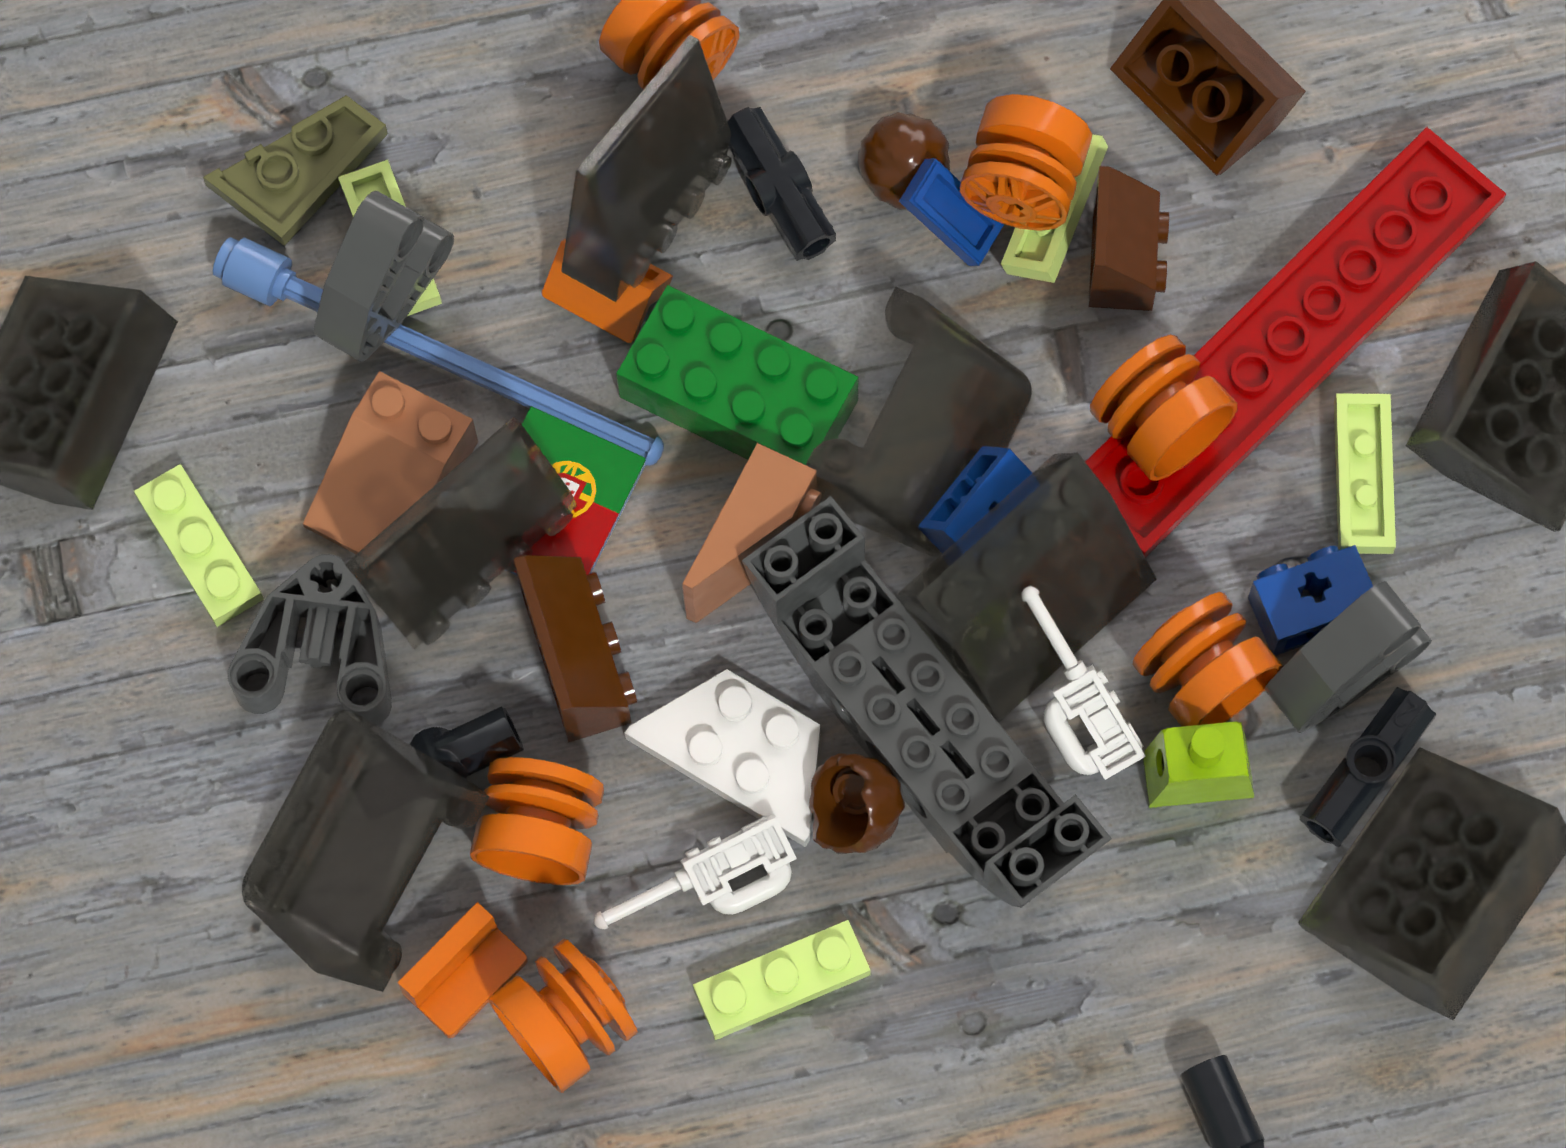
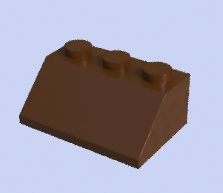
[1110,0,1306,176]
[513,555,638,743]

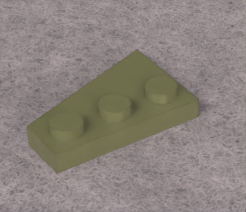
[203,95,388,246]

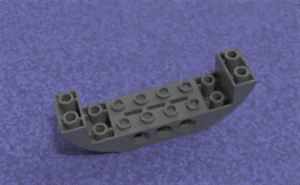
[742,496,1112,908]

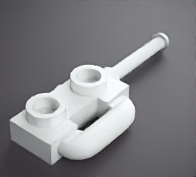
[1021,586,1146,780]
[594,814,797,929]

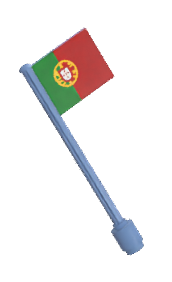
[213,237,664,576]

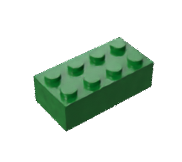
[616,285,859,474]

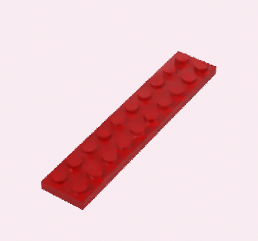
[1064,127,1506,560]

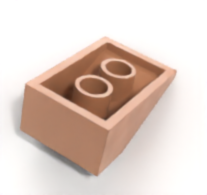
[303,371,478,576]
[682,443,822,623]

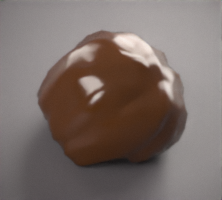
[857,112,950,210]
[809,753,905,854]

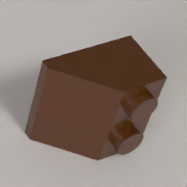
[1088,166,1169,311]

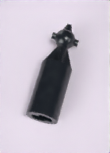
[1180,1055,1265,1148]

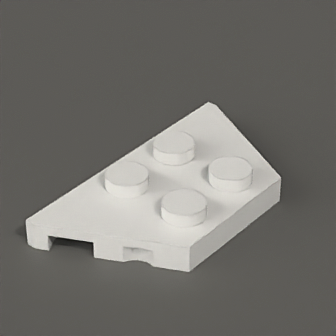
[625,669,820,847]

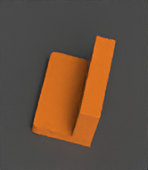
[542,227,673,343]
[397,902,528,1038]

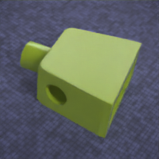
[1143,721,1254,808]

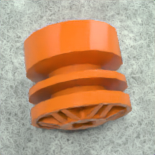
[599,0,739,110]
[960,94,1093,231]
[1090,334,1237,481]
[1132,592,1283,726]
[470,757,604,885]
[488,939,638,1093]

